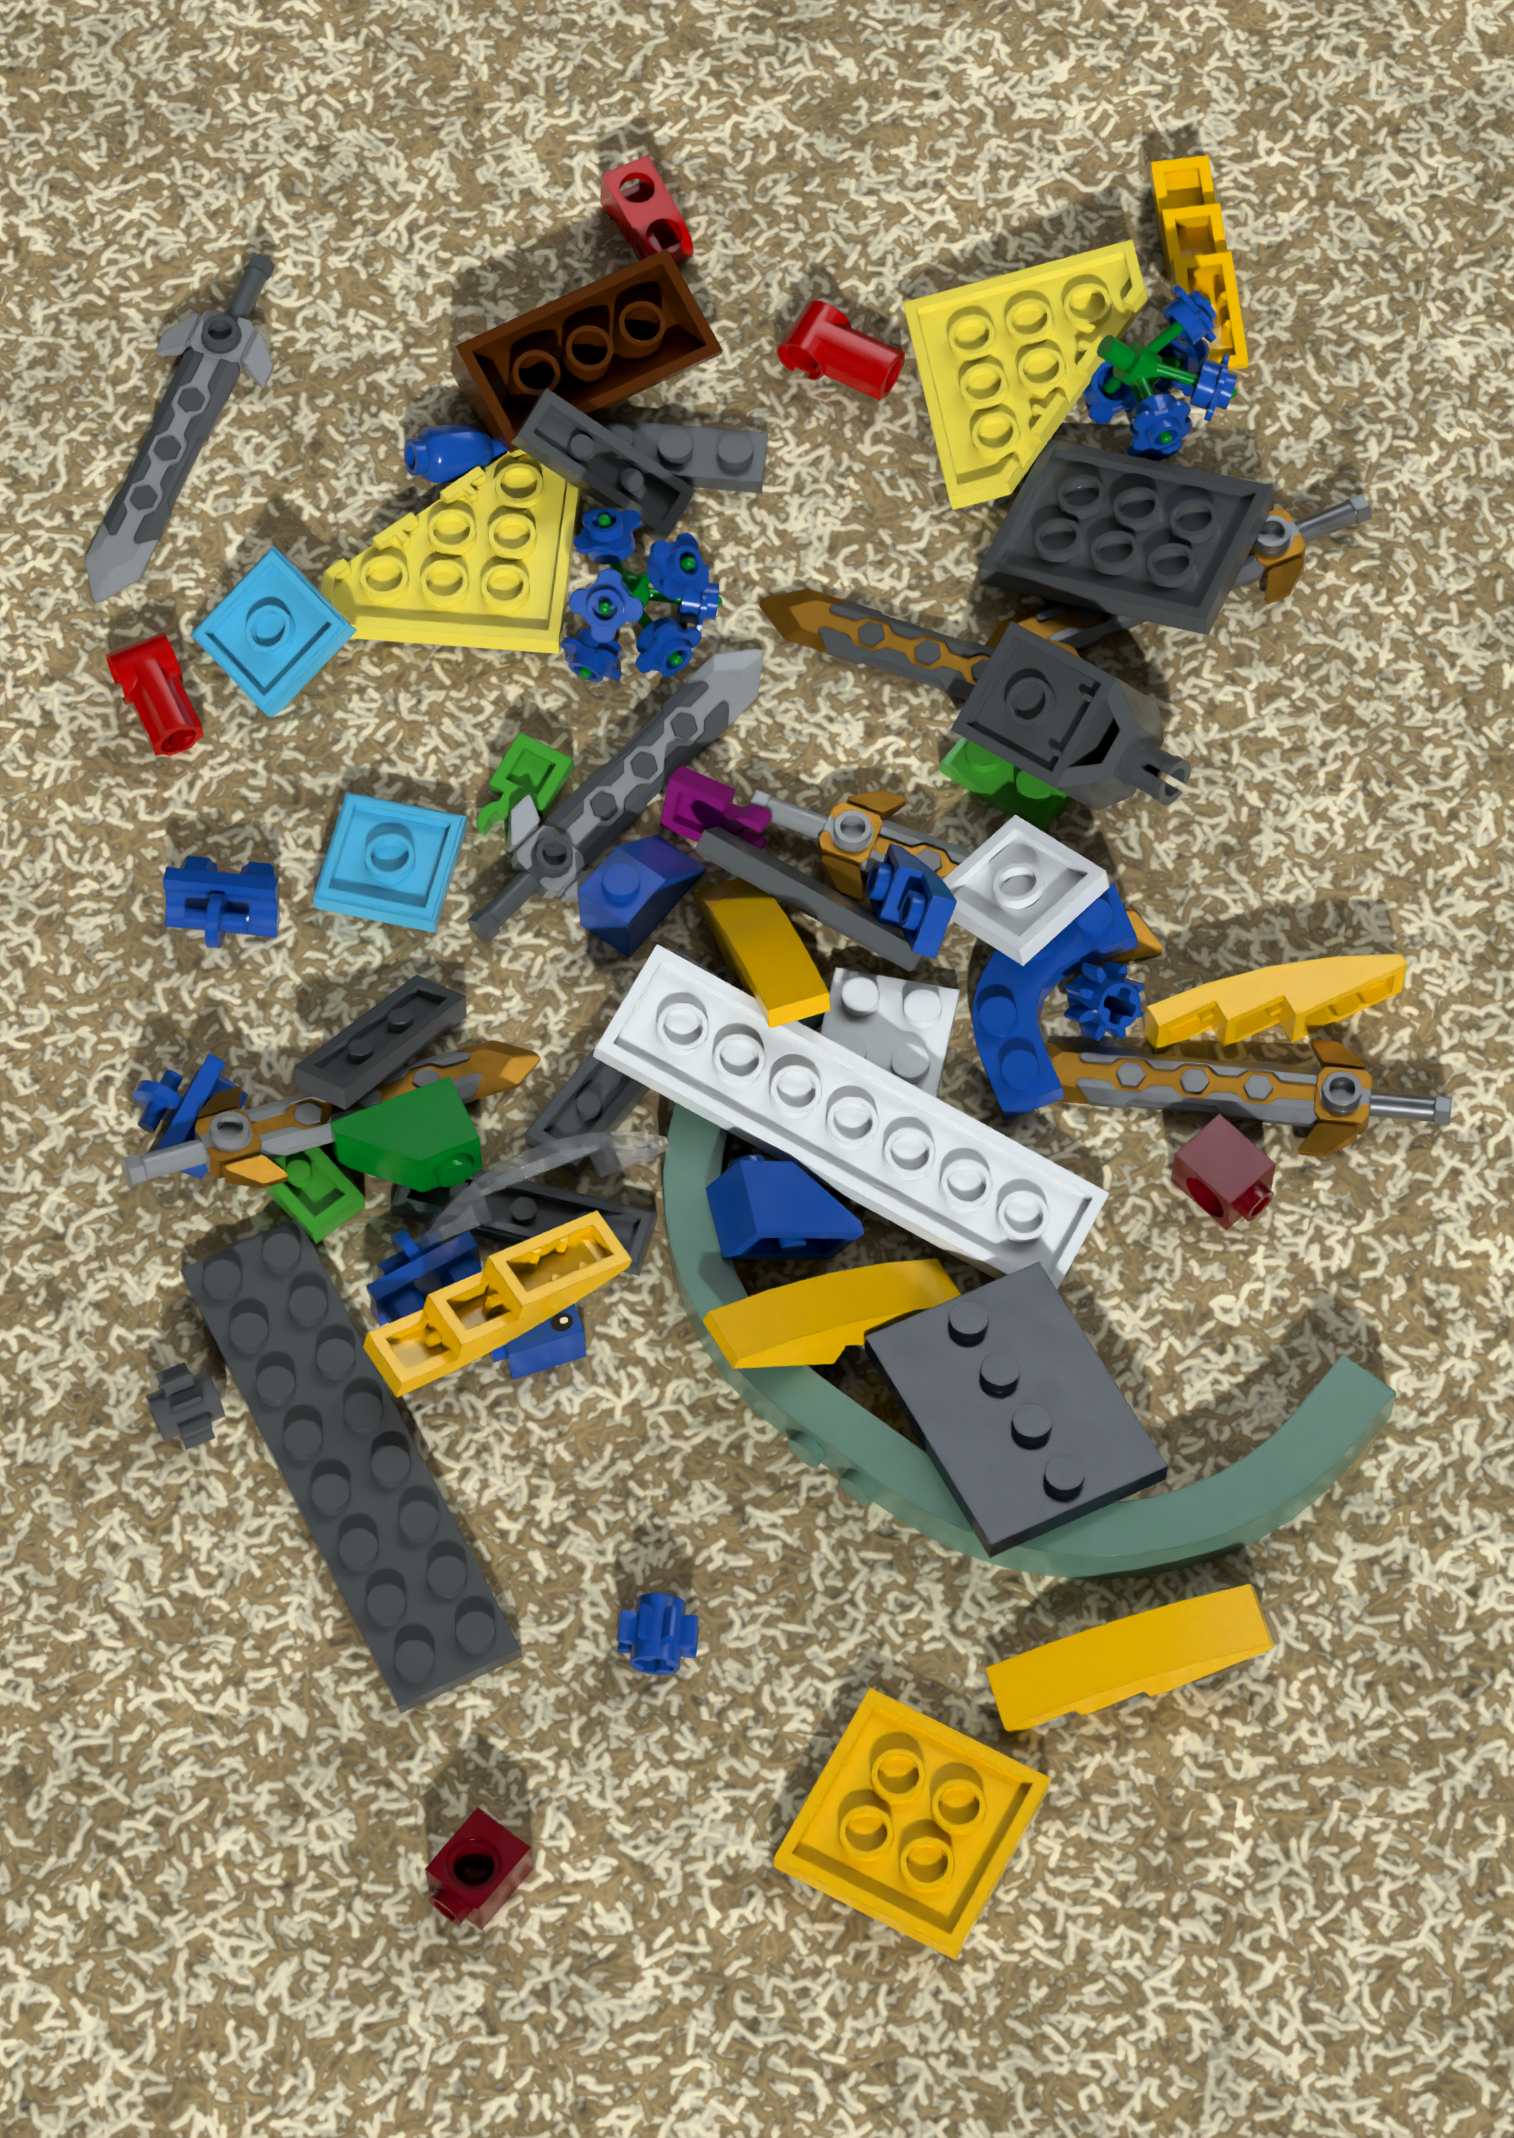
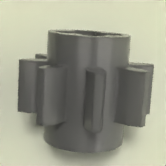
[145,1362,225,1450]

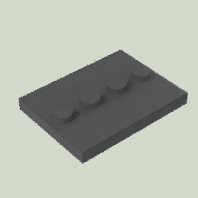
[979,438,1274,635]

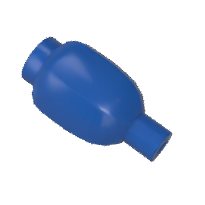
[404,424,507,483]

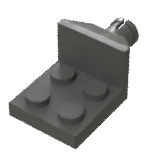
[950,621,1191,811]

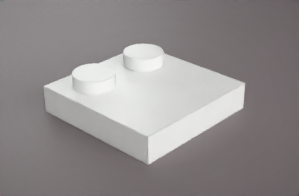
[942,815,1110,966]

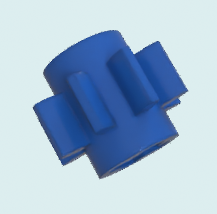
[1064,960,1144,1041]
[617,1593,699,1675]

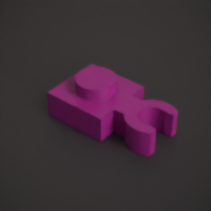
[659,765,773,850]

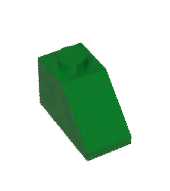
[330,1076,483,1193]

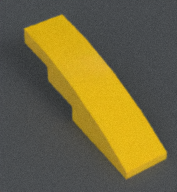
[1148,155,1249,370]
[695,877,831,1029]
[1144,954,1407,1054]
[363,1210,632,1398]
[702,1258,961,1369]
[985,1584,1275,1734]

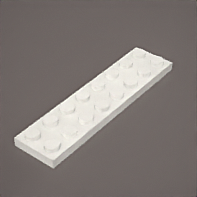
[593,944,1110,1290]

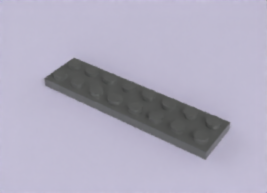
[180,1218,522,1714]

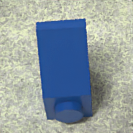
[577,834,706,958]
[705,1155,864,1260]

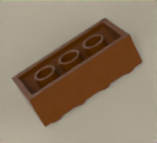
[450,248,723,453]

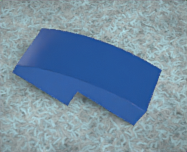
[865,843,957,958]

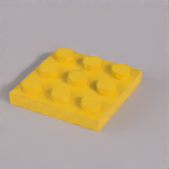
[773,1688,1051,1961]

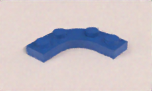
[973,883,1139,1121]

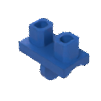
[163,856,280,949]
[132,1053,248,1179]
[366,1229,482,1326]

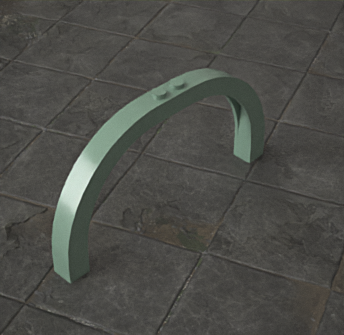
[663,990,1396,1580]

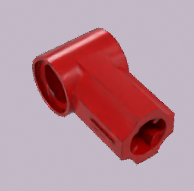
[776,301,905,401]
[106,632,204,756]

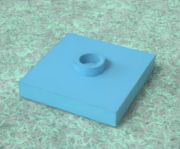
[190,546,357,718]
[313,792,468,933]

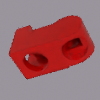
[601,155,694,264]

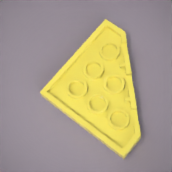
[903,239,1148,510]
[320,449,581,654]

